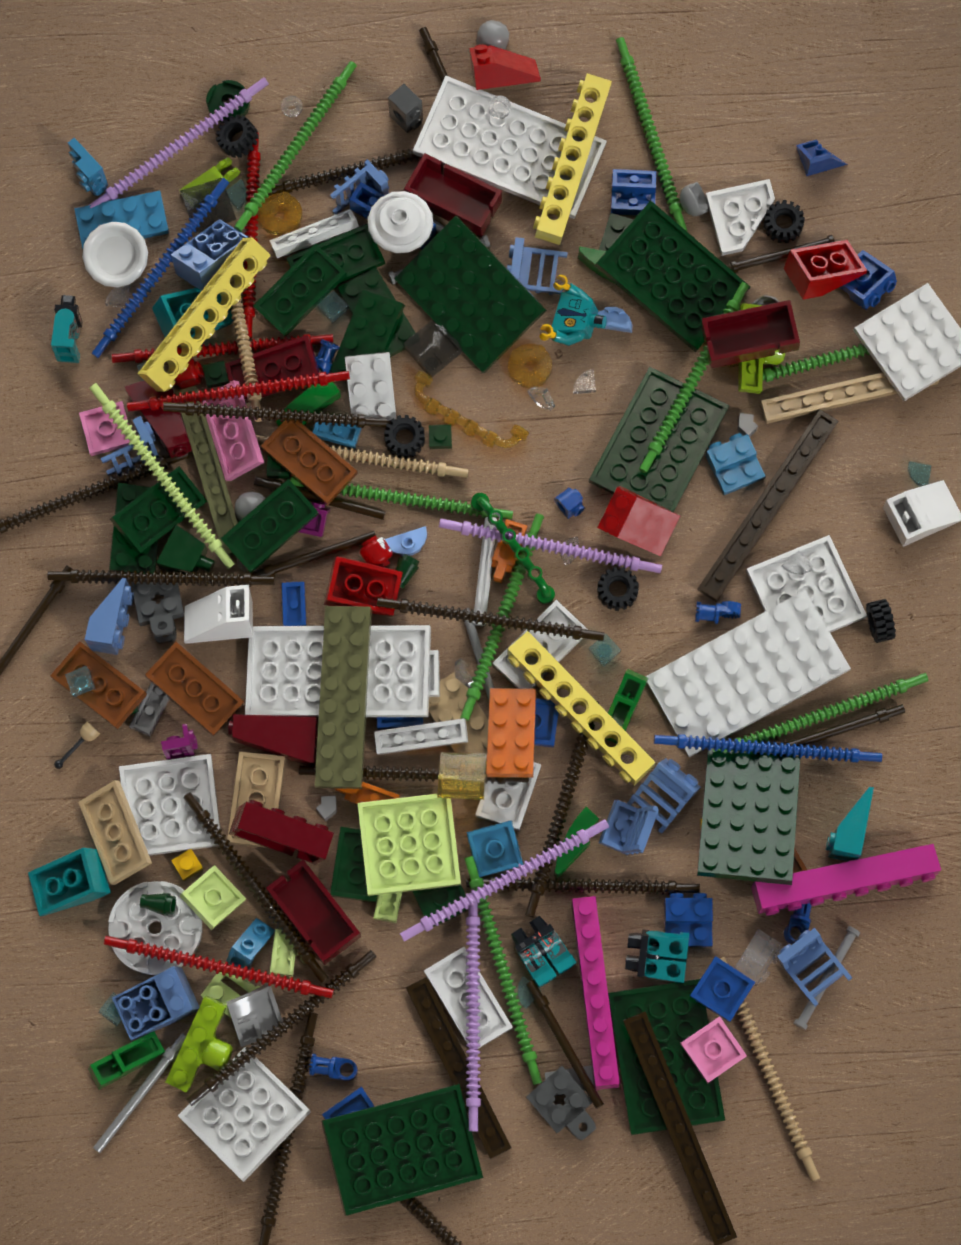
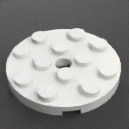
[108,881,203,975]

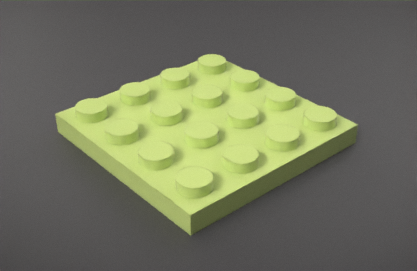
[358,792,461,896]

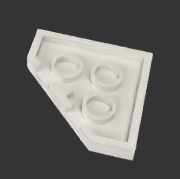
[705,179,775,256]

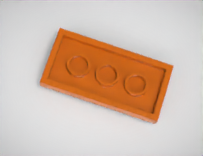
[486,688,536,778]

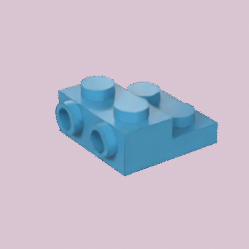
[68,138,108,196]
[706,433,765,495]

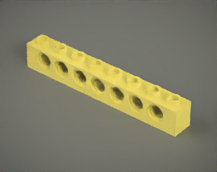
[533,73,612,245]
[137,237,271,392]
[507,631,655,786]

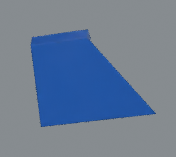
[796,139,848,176]

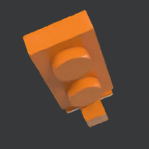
[491,519,528,584]
[335,782,400,805]

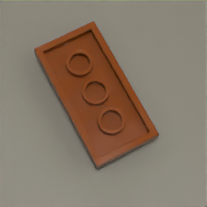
[261,420,358,506]
[50,642,147,730]
[145,642,244,737]

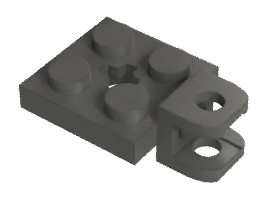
[131,582,184,644]
[526,1066,596,1140]

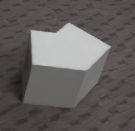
[737,413,758,437]
[316,796,337,822]

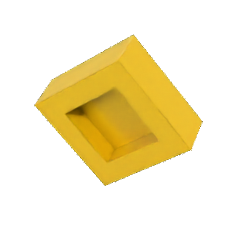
[171,849,204,881]

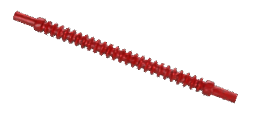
[112,334,334,363]
[127,371,350,412]
[104,935,334,999]

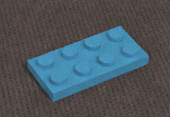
[74,190,169,249]

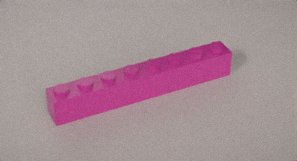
[751,844,941,916]
[572,896,620,1090]

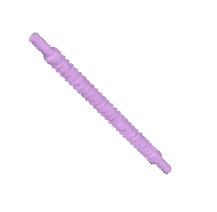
[89,77,269,208]
[439,519,662,573]
[400,819,609,941]
[466,893,481,1132]

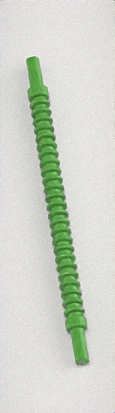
[616,37,688,231]
[234,61,357,232]
[460,514,544,721]
[464,856,542,1085]

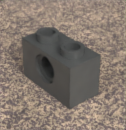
[388,84,423,133]

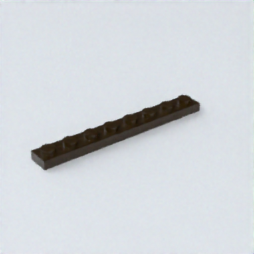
[406,977,512,1159]

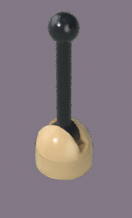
[54,722,100,769]

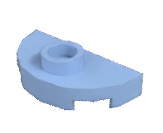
[598,307,633,333]
[385,526,427,556]

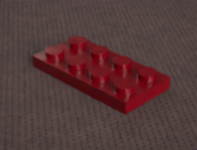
[225,335,319,403]

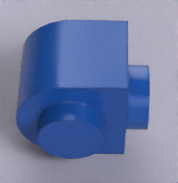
[554,487,585,519]

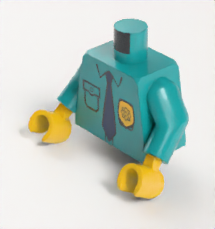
[539,275,607,346]

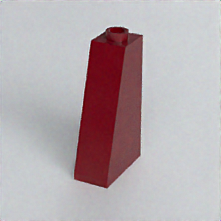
[125,381,192,458]
[228,714,318,766]

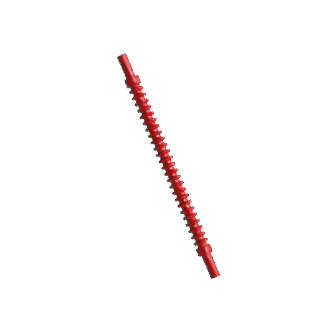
[242,132,261,339]

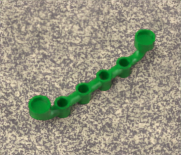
[470,493,555,604]

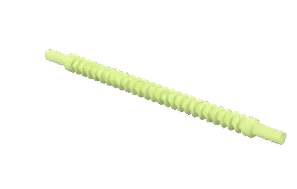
[89,383,235,569]

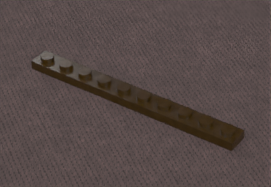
[697,409,839,602]
[623,1012,737,1245]

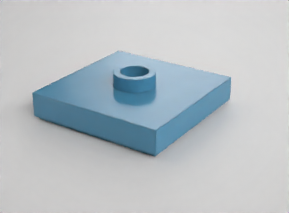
[466,820,524,877]

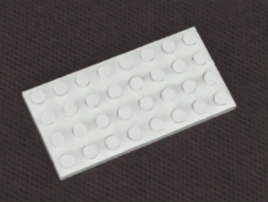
[412,76,607,219]
[645,590,851,757]
[245,625,431,717]

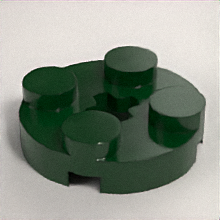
[206,80,250,123]

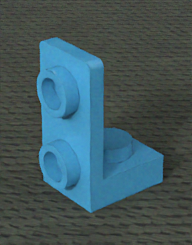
[226,918,275,969]

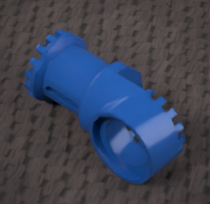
[315,339,340,374]
[695,601,741,624]
[784,903,812,945]
[309,1054,358,1081]

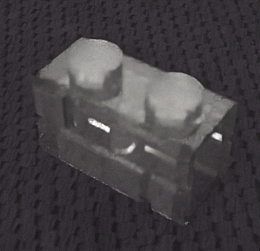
[735,929,782,986]

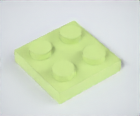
[180,865,246,930]

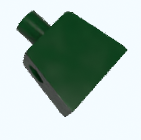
[156,525,215,575]

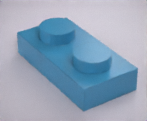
[313,422,362,449]

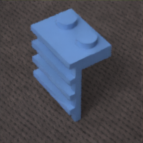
[330,159,389,215]
[507,237,568,295]
[101,416,159,476]
[627,758,701,834]
[599,800,659,855]
[777,928,852,1007]

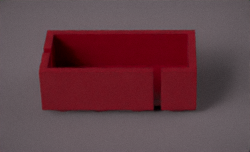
[404,153,502,238]
[701,300,800,368]
[229,800,334,865]
[266,859,361,965]

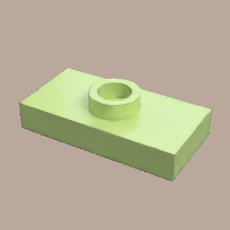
[373,892,403,923]
[269,929,298,979]

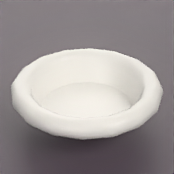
[367,191,433,253]
[82,222,148,288]

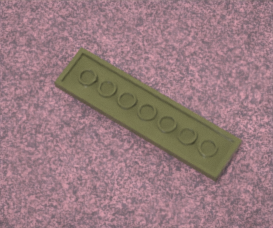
[315,606,372,789]

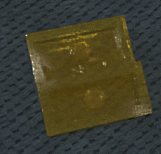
[437,752,487,800]

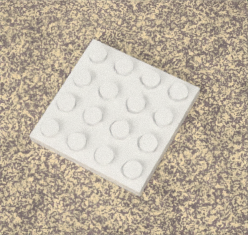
[853,283,961,402]
[746,535,867,633]
[119,754,220,856]
[178,1047,311,1182]

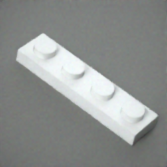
[269,209,359,258]
[374,719,468,755]

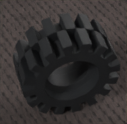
[216,115,259,158]
[764,200,805,243]
[384,415,425,459]
[597,567,639,611]
[866,599,896,643]

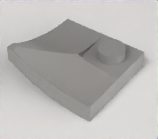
[226,983,283,1047]

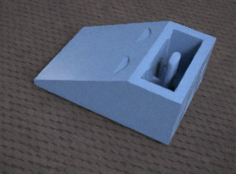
[171,219,249,291]
[85,578,134,655]
[112,966,200,1041]

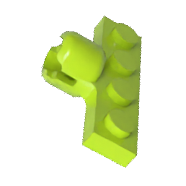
[738,303,785,394]
[165,996,233,1093]

